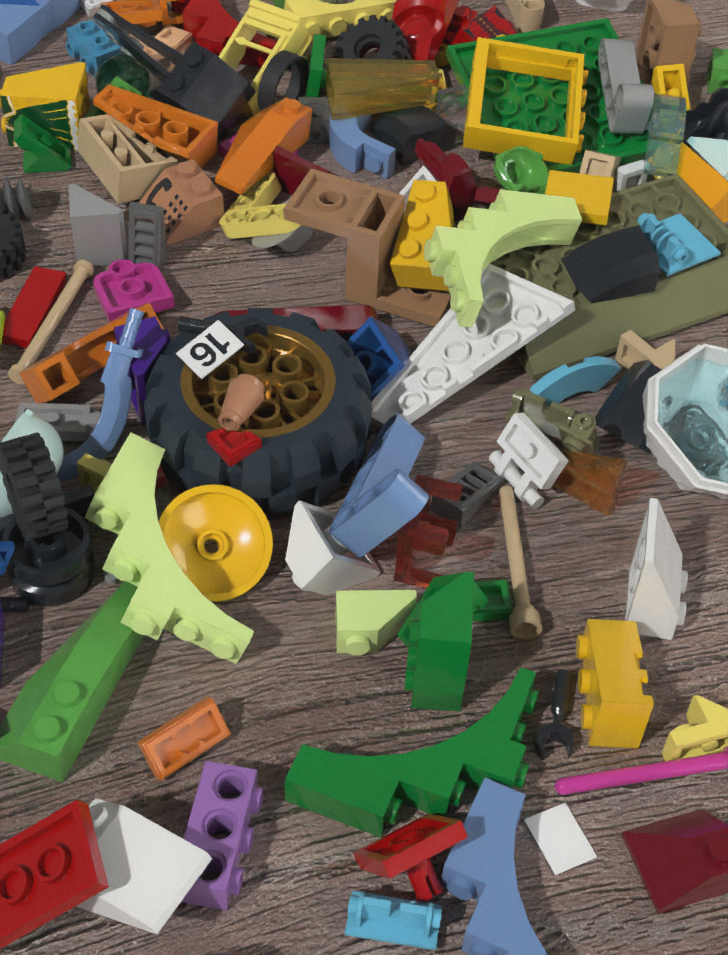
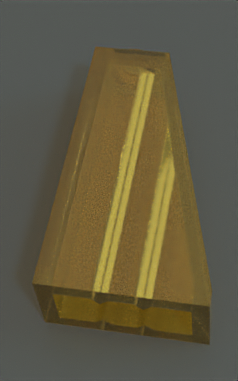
[325,58,443,120]

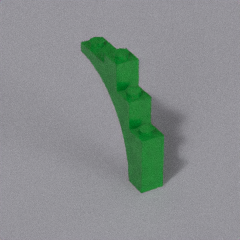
[285,667,540,838]

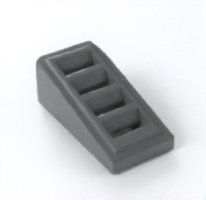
[128,201,167,272]
[430,461,504,529]

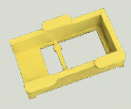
[218,0,312,117]

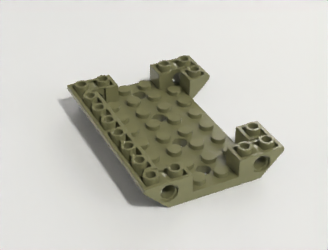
[490,174,728,380]

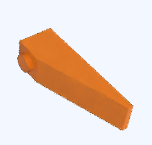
[93,84,218,169]
[215,97,312,195]

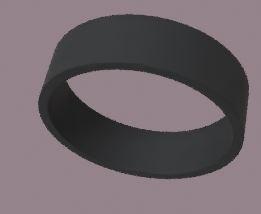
[257,50,309,111]

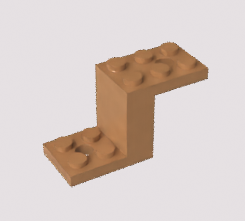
[284,168,451,327]

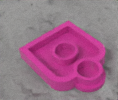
[93,259,175,322]

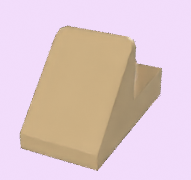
[615,330,675,370]

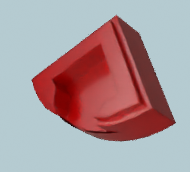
[206,428,262,467]

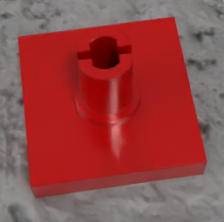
[353,813,468,902]

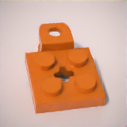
[100,0,183,27]

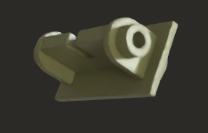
[505,388,578,443]
[558,413,600,468]

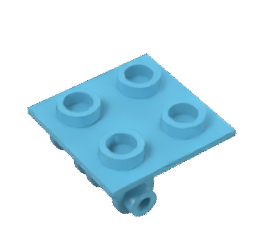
[637,213,721,276]

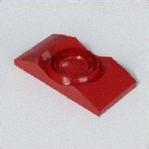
[376,0,459,77]

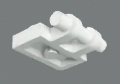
[489,413,569,509]

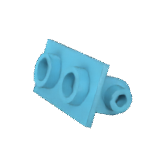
[345,890,442,950]

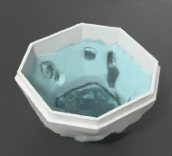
[643,343,728,499]

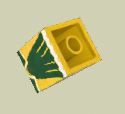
[0,62,91,150]

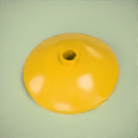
[159,484,273,602]

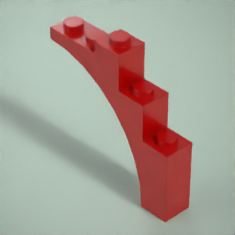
[171,0,278,69]

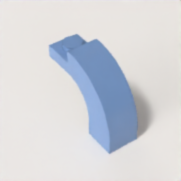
[329,90,396,179]

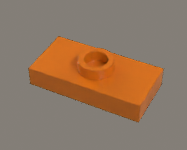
[137,697,231,781]

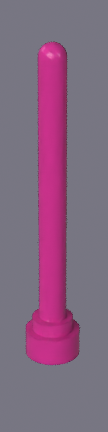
[555,747,728,795]

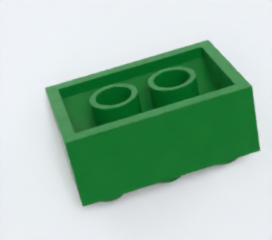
[404,572,474,712]

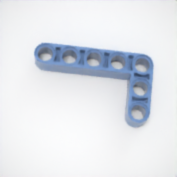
[329,413,429,558]

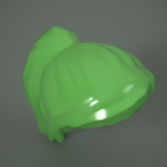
[493,146,549,194]

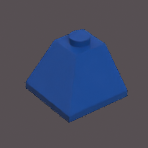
[347,316,411,402]

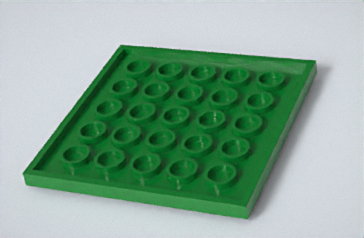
[445,18,671,173]

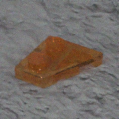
[552,449,628,516]

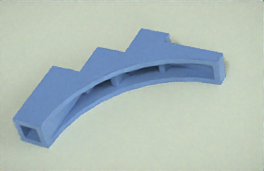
[441,778,547,955]

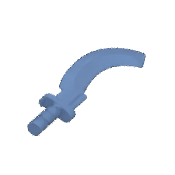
[57,308,144,481]

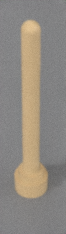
[499,485,542,640]

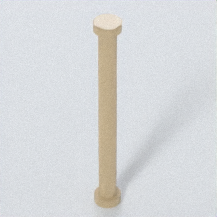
[8,260,94,385]

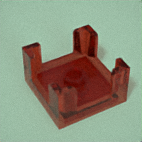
[394,475,463,588]

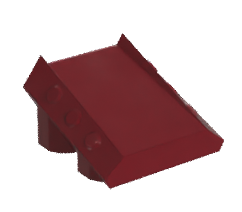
[415,138,477,220]

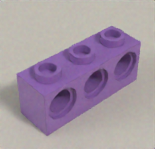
[181,761,264,911]

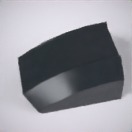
[371,103,456,166]
[561,225,660,303]
[595,360,692,455]

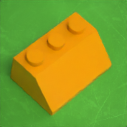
[647,133,728,223]

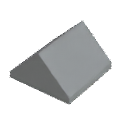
[68,183,128,266]

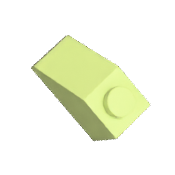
[335,590,417,655]

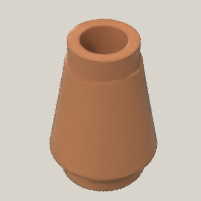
[218,374,265,431]

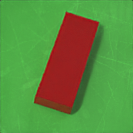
[2,266,67,348]

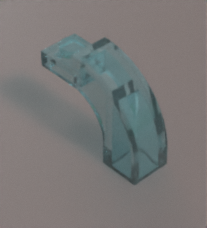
[643,93,686,177]

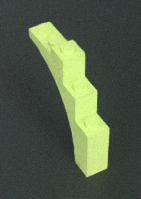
[424,189,582,328]
[85,432,254,664]

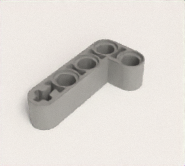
[598,39,654,134]

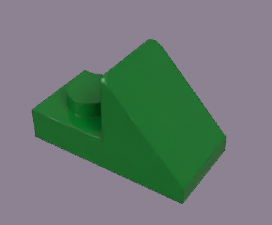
[14,114,72,173]

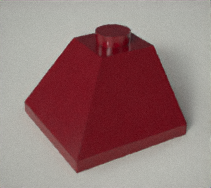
[621,809,728,914]

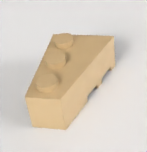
[77,114,178,203]

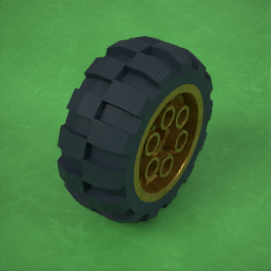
[144,308,372,519]

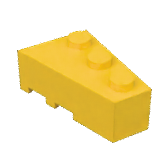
[390,180,455,291]
[576,619,654,748]

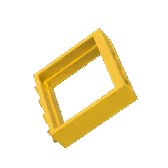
[462,37,588,165]

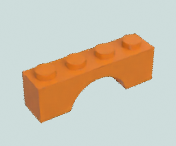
[19,302,164,403]

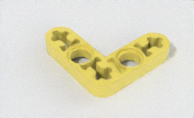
[219,172,301,239]

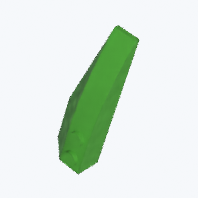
[0,581,144,782]

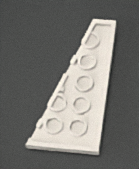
[371,264,575,428]

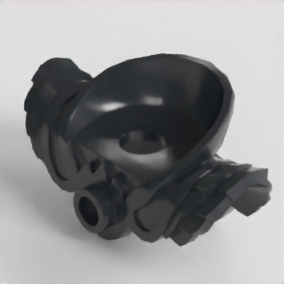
[676,87,728,147]

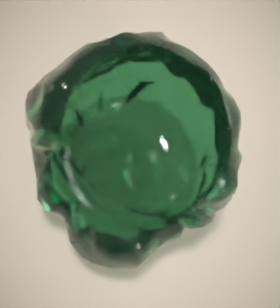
[95,53,152,99]

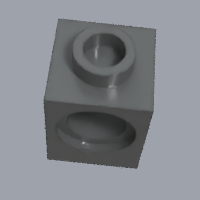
[299,97,330,144]

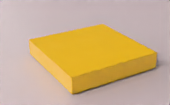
[545,170,614,225]

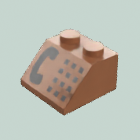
[139,159,224,246]

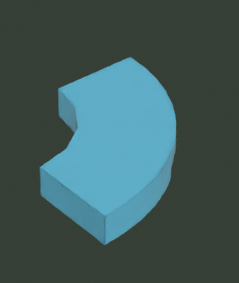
[530,356,621,405]

